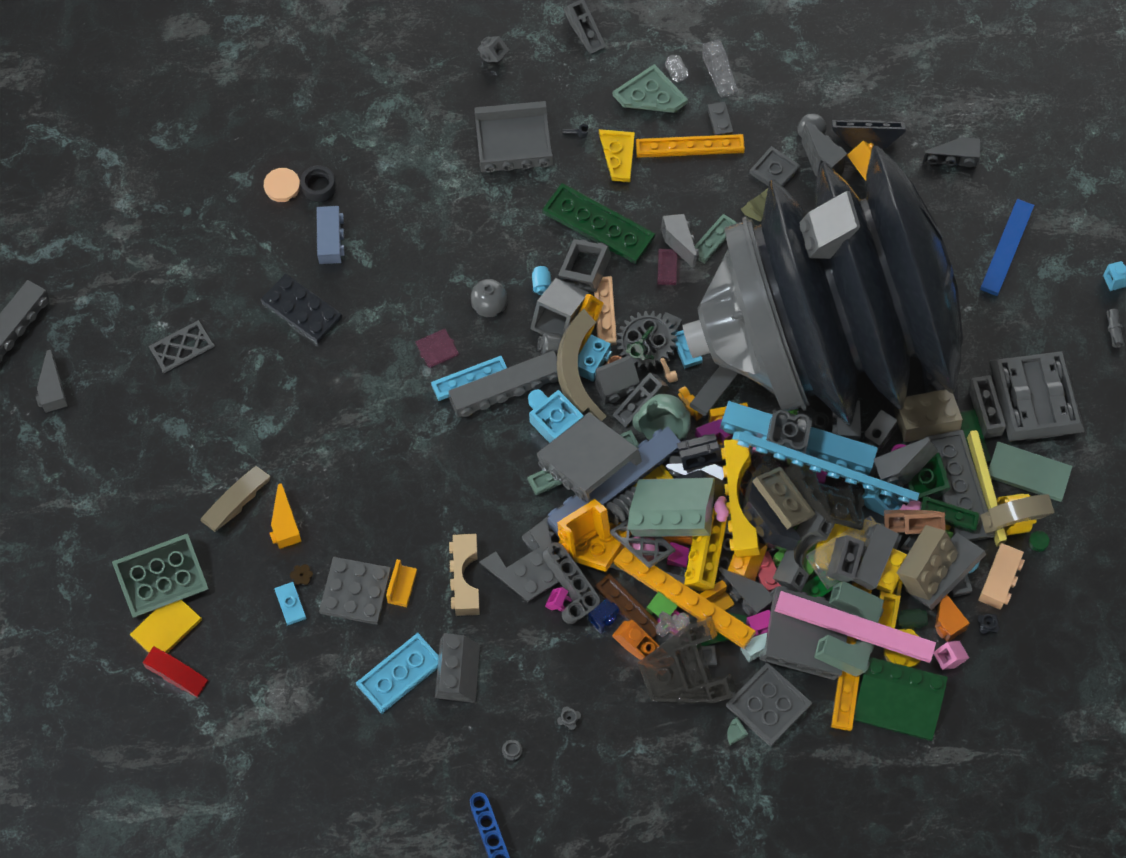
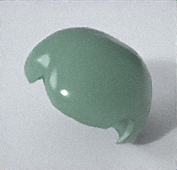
[632,394,691,441]

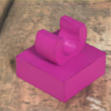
[545,587,572,611]

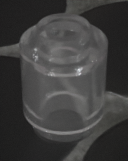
[665,55,688,82]

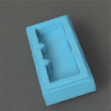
[274,582,306,626]

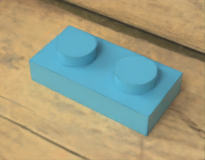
[674,330,702,369]

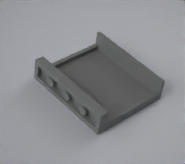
[474,101,553,173]
[537,413,642,503]
[759,586,847,680]

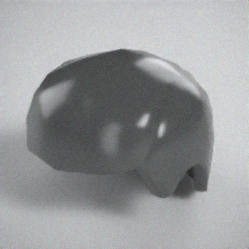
[797,114,827,138]

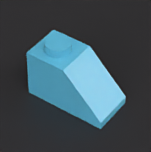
[857,487,903,516]

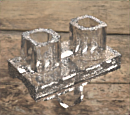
[655,611,693,645]

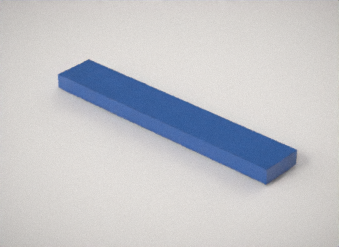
[980,199,1034,296]

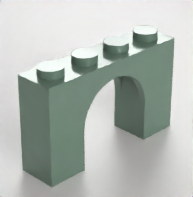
[814,581,884,677]

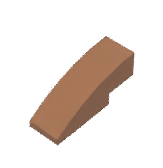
[884,510,946,534]

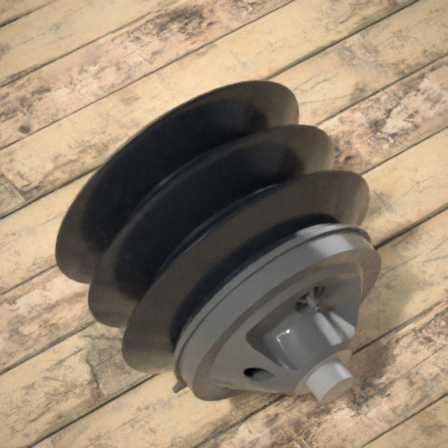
[683,145,963,426]

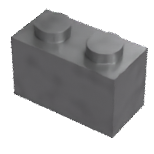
[826,535,864,582]

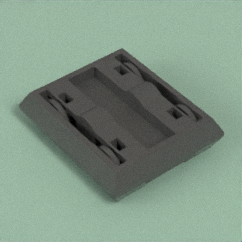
[989,351,1085,442]

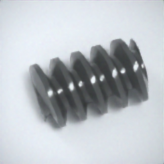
[604,486,636,525]

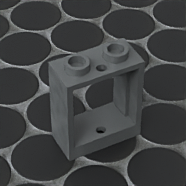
[558,239,611,292]

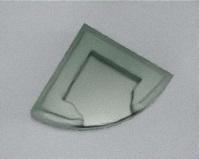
[727,717,748,746]

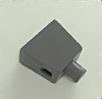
[863,410,897,453]

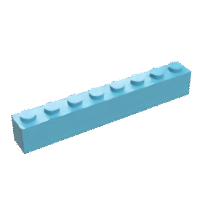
[720,401,878,475]

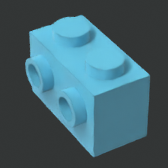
[578,335,612,382]

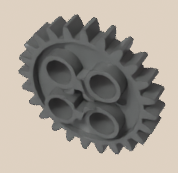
[616,311,678,371]

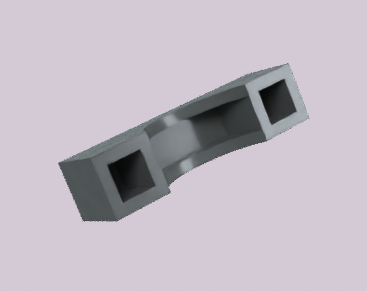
[773,511,835,592]

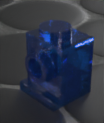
[588,599,620,634]

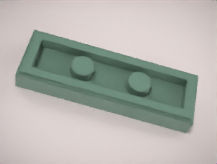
[694,214,737,264]

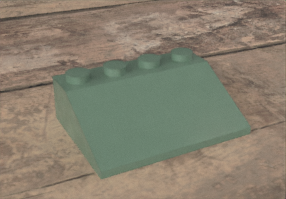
[628,478,715,537]
[112,533,208,618]

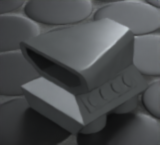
[766,410,812,454]

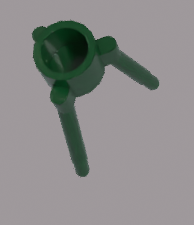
[626,326,654,360]

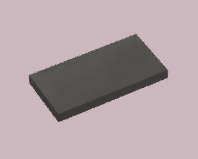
[903,533,986,610]

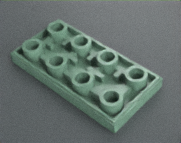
[988,442,1072,502]

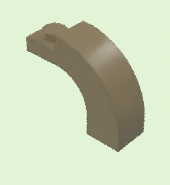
[980,494,1054,534]

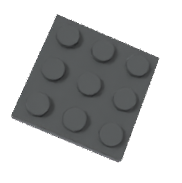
[319,557,391,625]
[726,662,812,747]

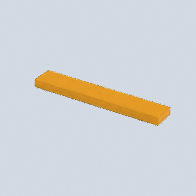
[636,134,745,158]

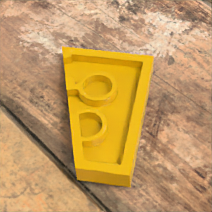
[599,129,635,182]

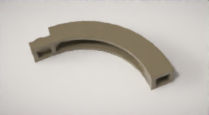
[557,309,607,421]

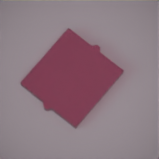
[415,329,458,368]

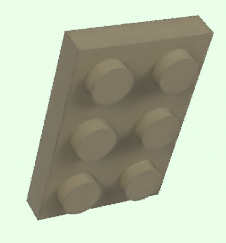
[752,467,815,529]

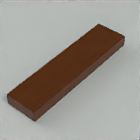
[595,574,664,639]

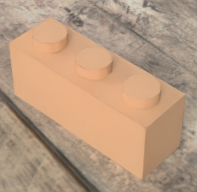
[978,543,1025,610]

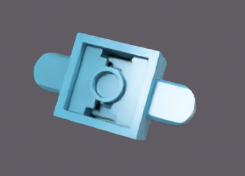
[528,389,584,443]

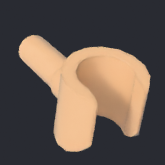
[660,358,678,383]

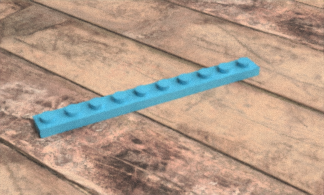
[732,431,919,503]

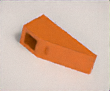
[612,620,675,676]

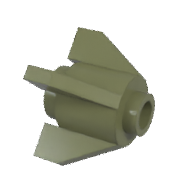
[741,188,768,222]

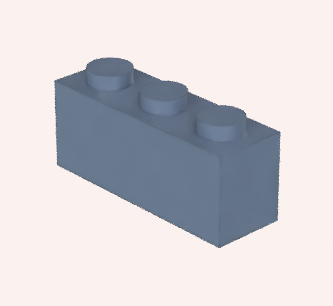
[317,206,345,264]

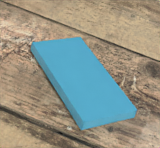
[356,633,439,714]

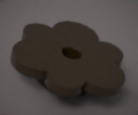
[290,564,313,585]

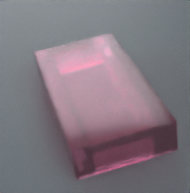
[657,249,677,285]

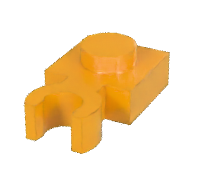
[678,386,703,421]

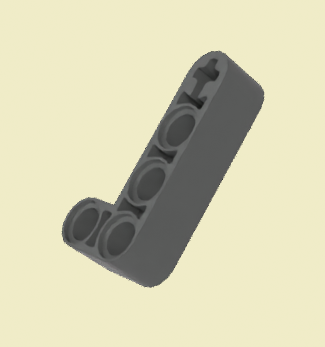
[543,542,600,624]

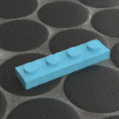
[431,356,507,401]

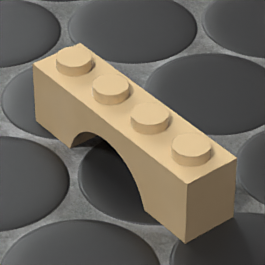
[449,534,480,616]

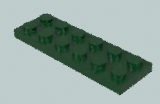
[542,183,655,264]

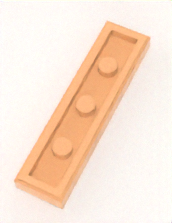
[594,276,617,345]

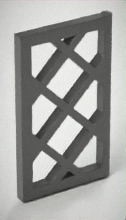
[148,320,215,373]
[610,519,675,568]

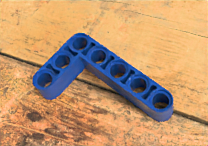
[470,792,510,858]

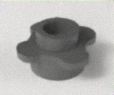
[557,707,581,730]

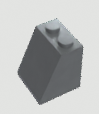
[530,278,589,336]

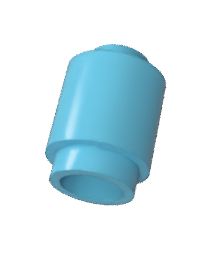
[532,266,551,295]

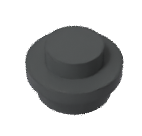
[502,740,522,760]

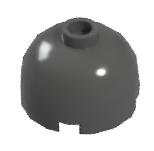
[471,279,508,317]

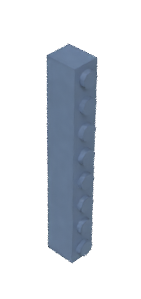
[547,426,681,537]

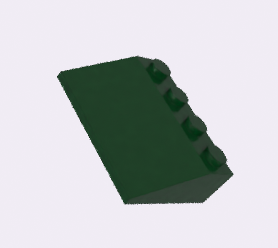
[853,657,948,741]

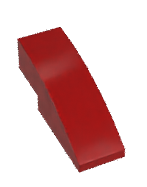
[143,646,208,698]

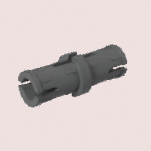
[1106,309,1125,348]

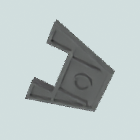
[479,520,559,602]

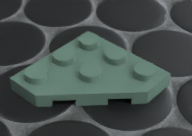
[613,64,688,113]

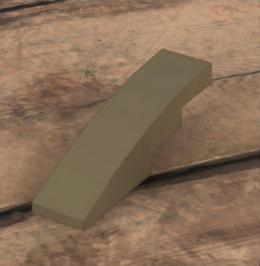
[201,466,270,532]

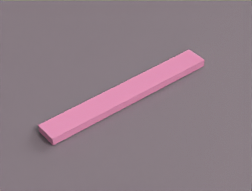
[775,591,936,663]

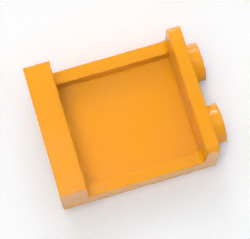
[557,499,611,559]

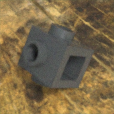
[477,36,509,62]

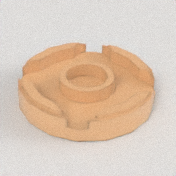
[264,168,300,202]

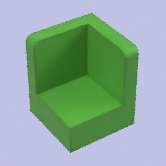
[646,591,678,621]

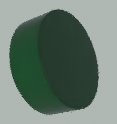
[1028,531,1049,552]

